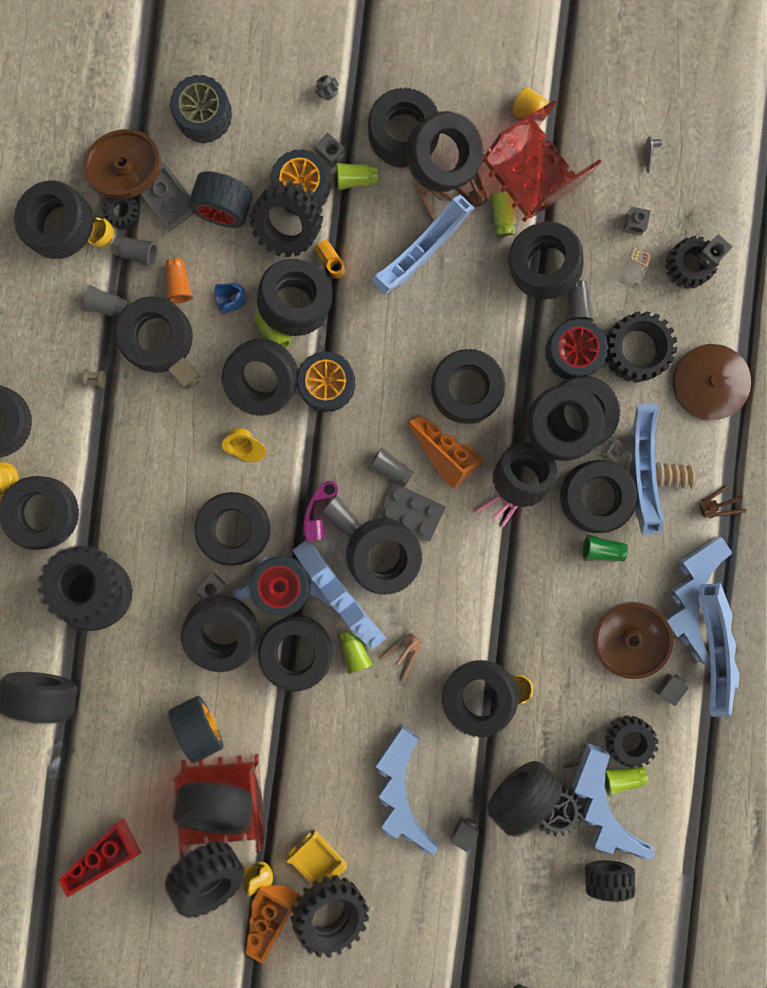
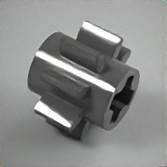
[315,75,339,100]

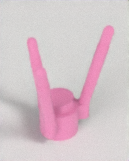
[474,495,519,527]

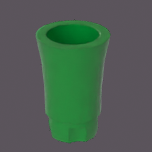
[582,535,628,562]

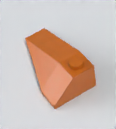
[408,415,485,489]
[246,885,301,964]

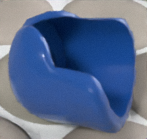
[214,283,247,314]

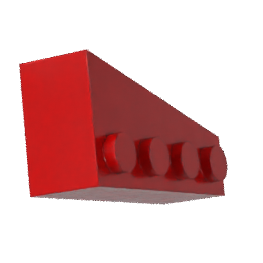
[58,819,142,898]

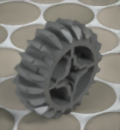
[539,784,584,837]

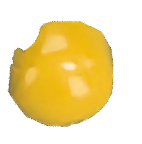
[88,218,114,247]
[512,675,534,705]

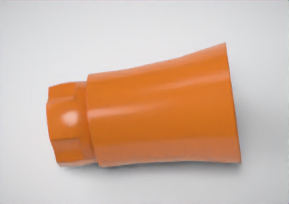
[165,258,193,303]

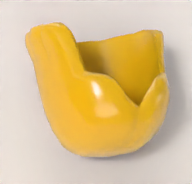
[513,87,548,122]
[241,861,273,896]

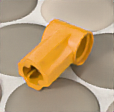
[314,239,346,279]

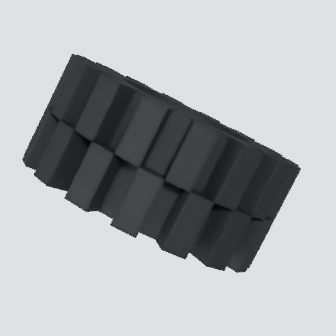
[102,197,140,229]

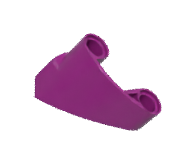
[304,481,339,542]

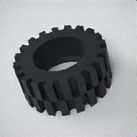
[250,181,323,257]
[605,311,677,383]

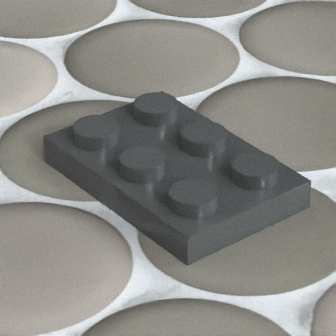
[141,162,194,232]
[378,483,446,541]

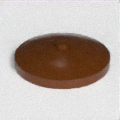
[84,129,161,199]
[673,344,751,420]
[594,601,674,679]

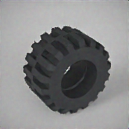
[665,236,719,289]
[605,715,659,769]
[585,860,635,902]

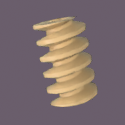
[655,462,695,489]

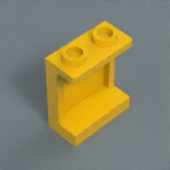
[286,830,347,886]

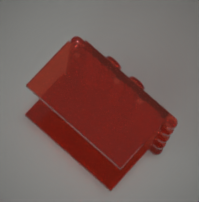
[481,100,602,223]
[174,754,265,858]

